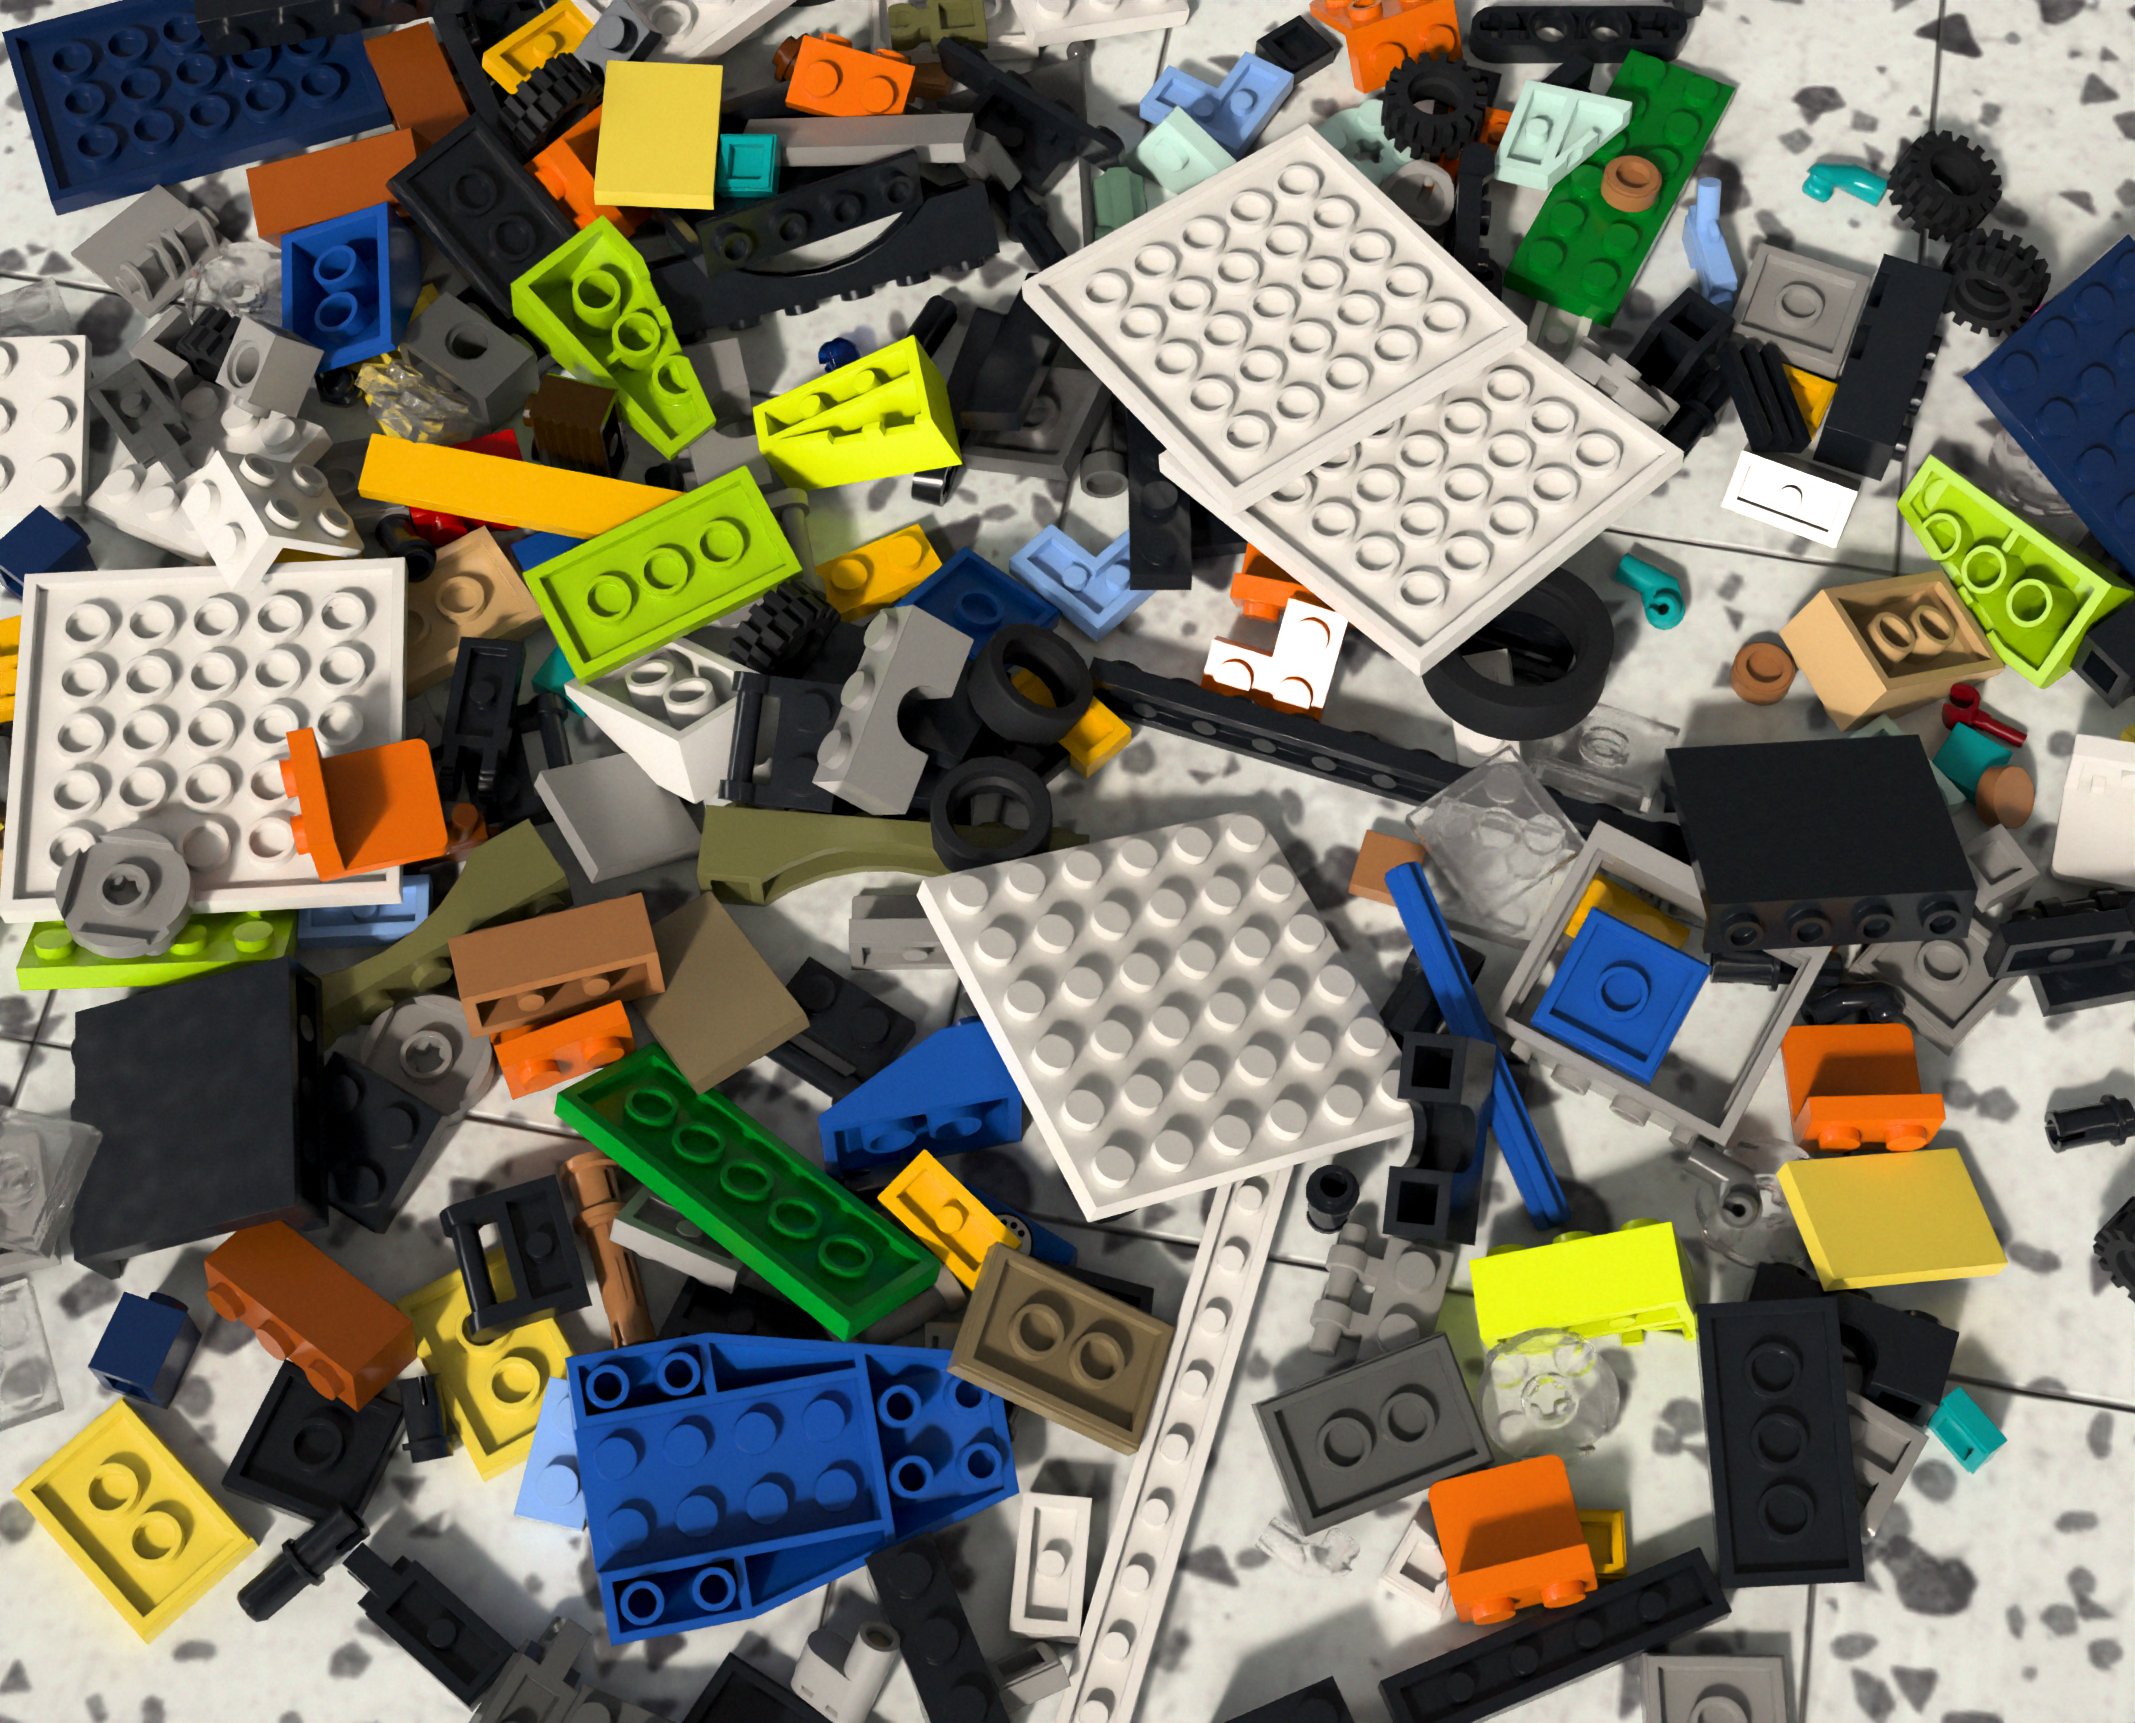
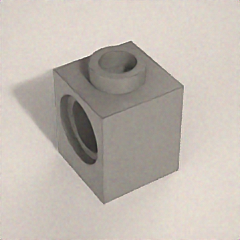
[215,314,324,419]

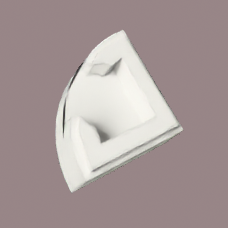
[1378,1519,1450,1621]

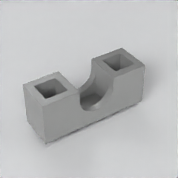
[677,337,774,495]
[812,605,974,815]

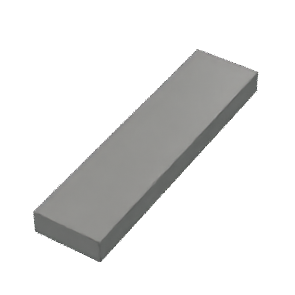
[743,113,976,167]

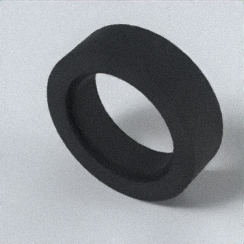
[1421,567,1614,741]

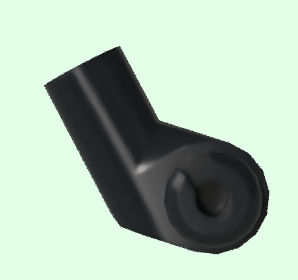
[314,366,364,408]
[1800,980,1904,1025]

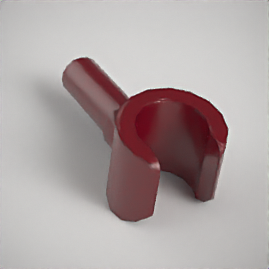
[1941,683,2027,748]

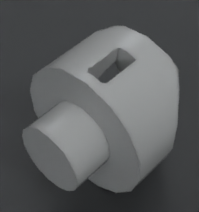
[1379,160,1454,243]

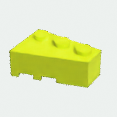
[752,334,963,491]
[1469,1218,1699,1357]

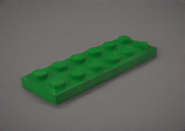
[1502,49,1735,329]
[554,1042,942,1342]

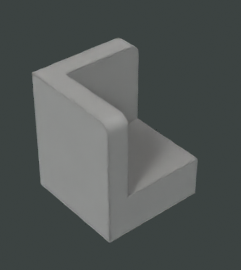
[128,306,203,407]
[1961,823,2040,913]

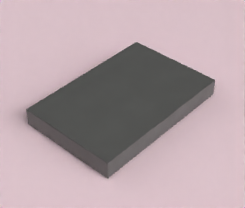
[1251,1331,1495,1537]

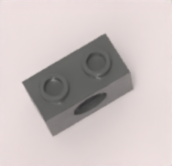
[399,291,541,433]

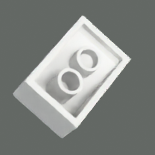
[564,637,781,804]

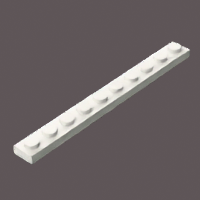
[1054,1165,1295,1723]

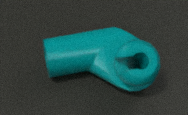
[1802,161,1888,207]
[1614,553,1685,630]

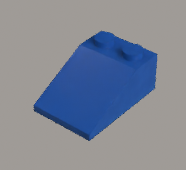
[281,202,422,375]
[818,1016,1022,1179]

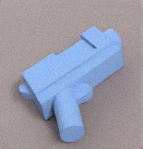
[1682,177,1738,313]

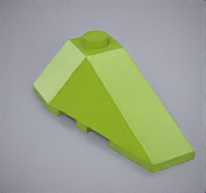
[510,215,716,461]
[1896,454,2135,689]

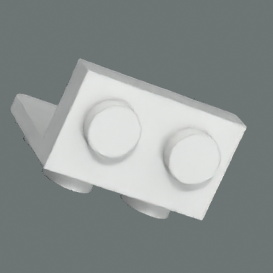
[181,450,365,593]
[2050,733,2135,892]

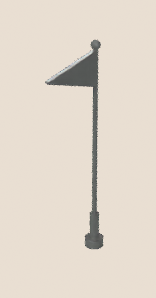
[937,41,1128,498]

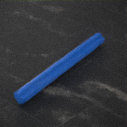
[1384,861,1571,1232]

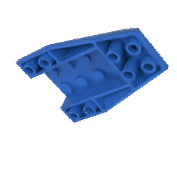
[565,1333,1020,1646]

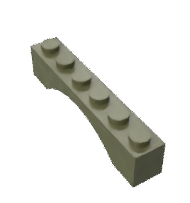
[696,802,1090,907]
[317,819,574,1052]

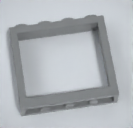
[1487,820,1833,1154]

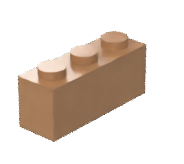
[448,892,666,1039]

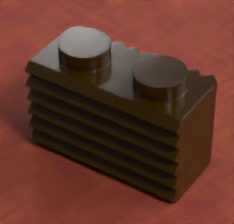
[523,373,629,480]

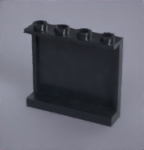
[647,79,924,279]
[1659,734,1978,953]
[70,955,329,1280]

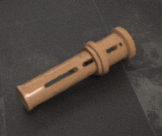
[559,1150,657,1349]

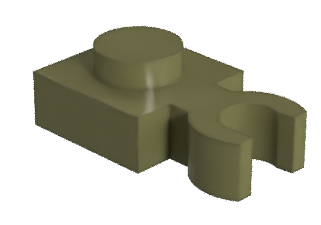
[888,0,988,54]

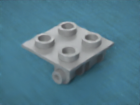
[71,184,237,319]

